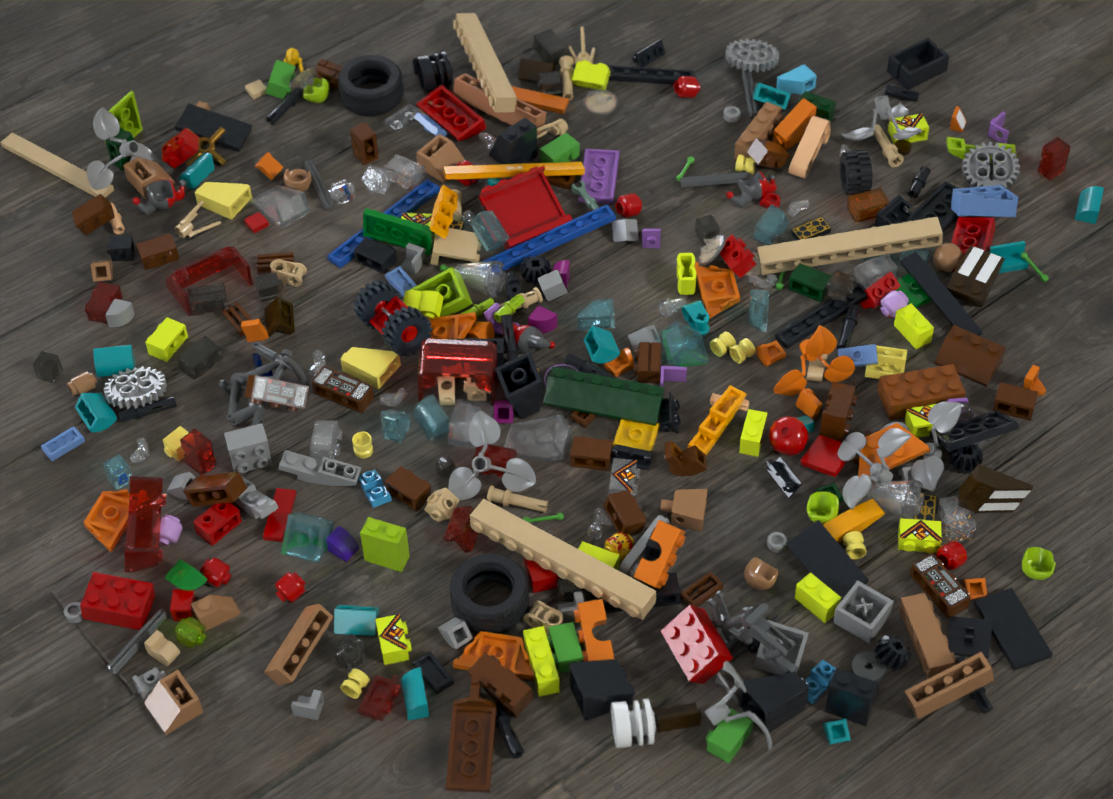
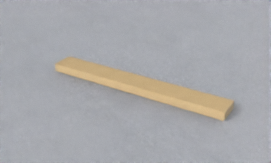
[0,133,114,198]

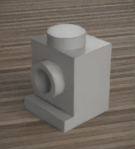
[132,667,166,702]

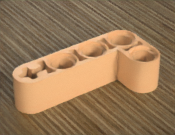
[788,116,831,179]

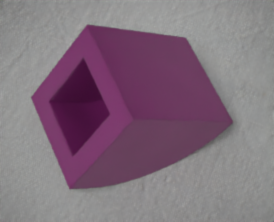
[552,260,570,288]
[528,305,557,333]
[494,400,515,423]

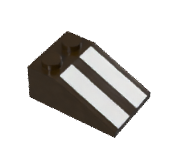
[947,246,1005,308]
[959,464,1033,513]

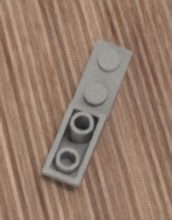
[279,450,361,486]
[235,477,278,519]

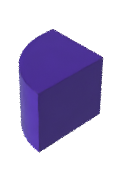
[326,526,359,562]

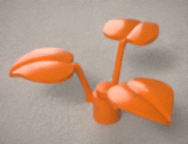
[773,325,855,396]

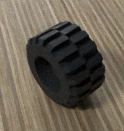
[840,149,873,196]

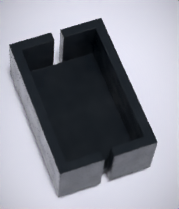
[887,38,950,90]

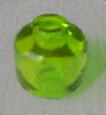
[174,617,207,648]

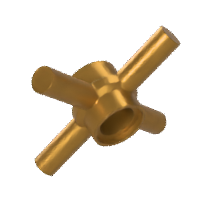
[185,127,227,167]

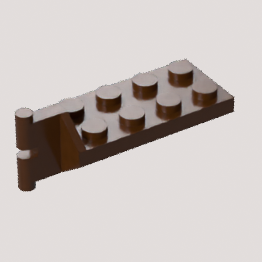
[446,675,497,793]

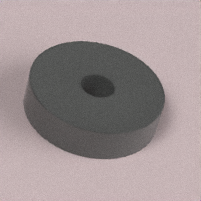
[851,651,886,683]

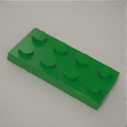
[363,208,434,256]

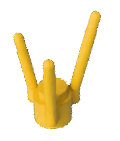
[284,48,307,83]

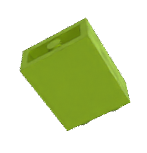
[360,517,410,572]

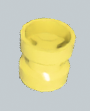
[735,154,756,175]
[710,331,736,357]
[729,338,756,364]
[352,432,373,459]
[843,531,867,560]
[340,668,370,699]

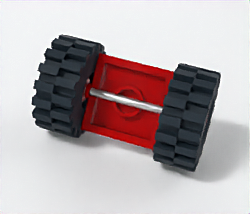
[353,280,432,357]

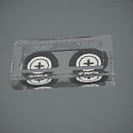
[384,103,421,132]

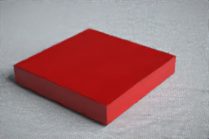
[800,435,847,478]

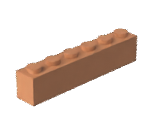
[453,73,546,134]

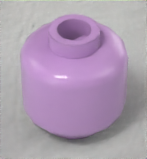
[880,290,909,318]
[153,515,183,546]

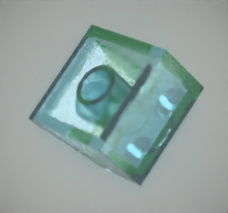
[661,320,710,367]
[281,511,334,563]

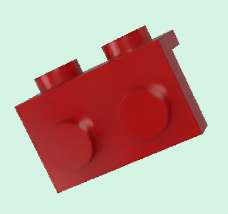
[860,271,901,309]

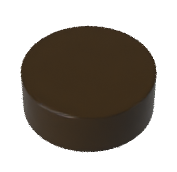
[894,139,912,156]

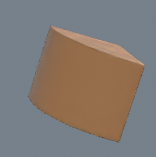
[91,260,113,282]

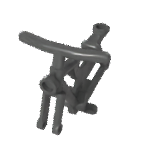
[219,342,309,427]
[707,590,798,674]

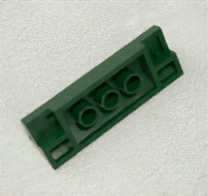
[543,367,665,426]

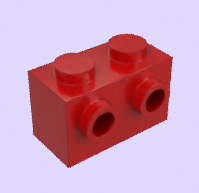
[162,128,199,169]
[719,234,757,278]
[193,502,242,546]

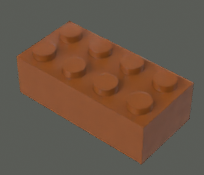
[877,364,966,420]

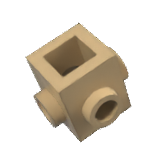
[464,371,491,401]
[424,488,460,522]

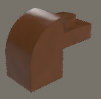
[664,441,707,476]

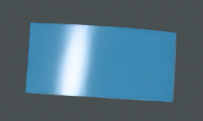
[358,470,392,508]
[806,660,836,704]

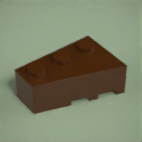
[820,382,858,442]
[467,653,533,718]

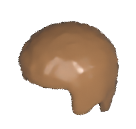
[284,168,312,193]
[933,243,963,272]
[744,558,778,590]

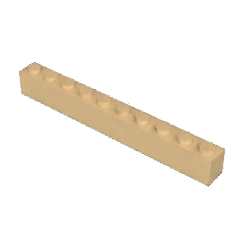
[453,13,517,113]
[757,217,943,275]
[470,499,656,620]

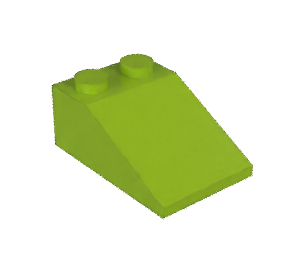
[105,91,143,143]
[410,267,473,317]

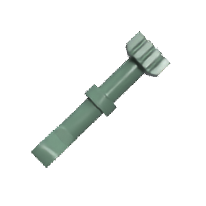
[572,180,599,210]

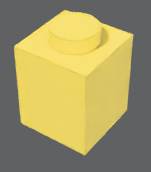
[163,426,196,461]

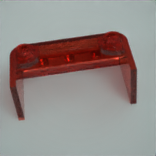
[165,246,253,316]
[418,339,498,406]
[124,476,166,573]

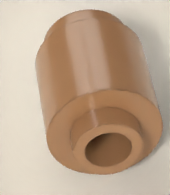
[67,371,97,396]

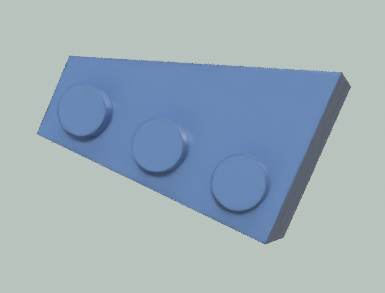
[951,185,1018,217]

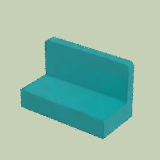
[989,241,1029,274]
[334,605,379,636]

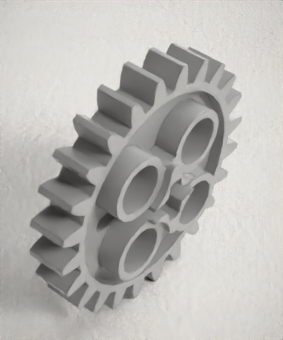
[725,39,779,72]
[962,141,1020,189]
[103,366,167,409]

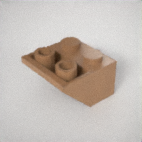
[416,134,466,183]
[123,157,175,199]
[144,670,203,735]

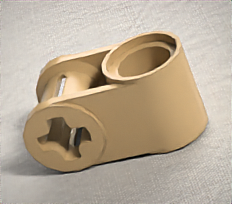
[270,259,307,287]
[523,600,563,635]

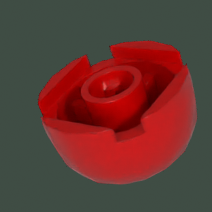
[769,416,809,456]

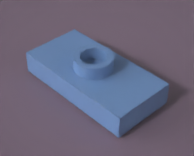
[414,113,448,137]
[385,266,417,299]
[838,344,878,367]
[41,426,85,461]

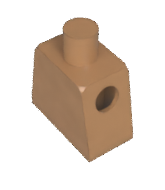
[660,489,708,532]

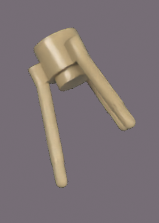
[568,27,595,66]
[537,118,568,139]
[175,201,221,238]

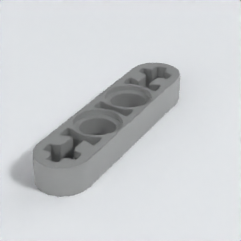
[619,515,669,577]

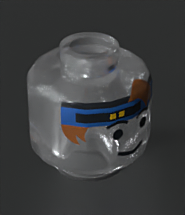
[328,179,356,205]

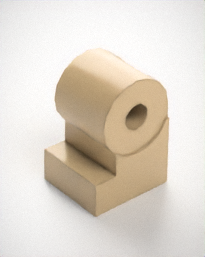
[806,354,828,383]
[438,376,456,406]
[144,630,180,666]

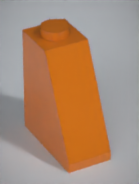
[773,98,816,151]

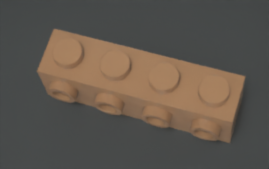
[734,102,783,159]
[899,593,956,679]
[264,604,334,685]
[905,652,994,719]

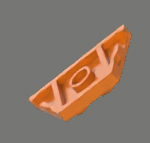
[695,262,740,318]
[422,312,477,352]
[858,423,931,477]
[84,487,147,552]
[453,631,534,680]

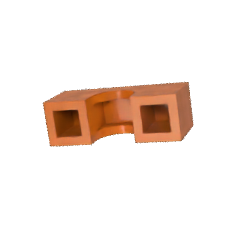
[633,520,686,588]
[574,599,614,662]

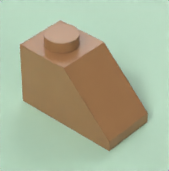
[191,595,241,632]

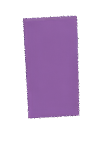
[578,149,620,204]

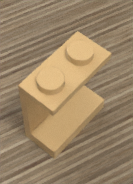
[430,228,482,270]

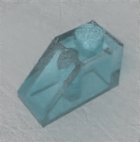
[577,299,615,330]
[380,409,410,443]

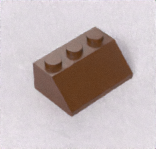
[934,325,1006,387]

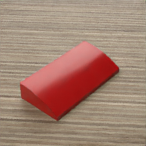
[416,85,486,141]
[951,216,995,273]

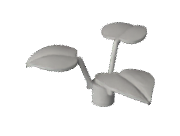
[841,96,922,140]
[87,107,160,190]
[880,402,962,492]
[448,411,536,500]
[838,428,912,510]
[704,661,772,750]

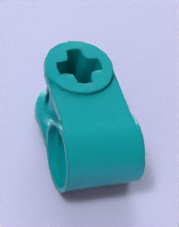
[681,300,710,336]

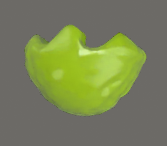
[303,78,329,104]
[807,492,839,524]
[1021,547,1056,581]

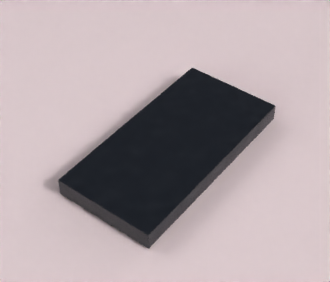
[175,103,252,152]
[905,181,959,233]
[929,410,1019,451]
[786,520,869,601]
[974,588,1053,671]

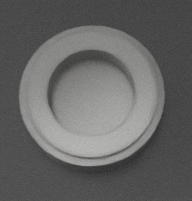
[723,106,740,122]
[767,532,787,553]
[64,602,83,623]

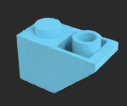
[776,64,817,94]

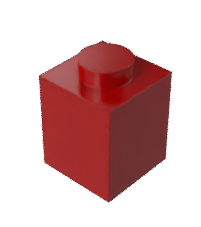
[170,589,197,621]

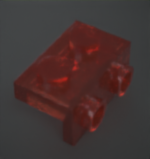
[443,505,478,553]
[358,675,401,722]

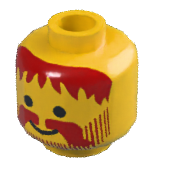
[604,532,635,561]

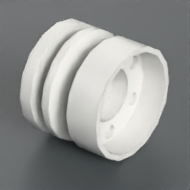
[611,699,656,748]

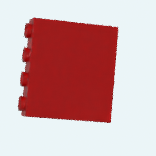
[479,166,573,250]

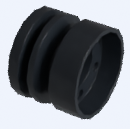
[416,51,452,91]

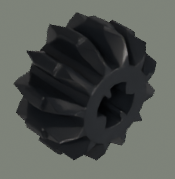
[520,254,551,285]
[949,444,983,474]
[874,634,912,671]

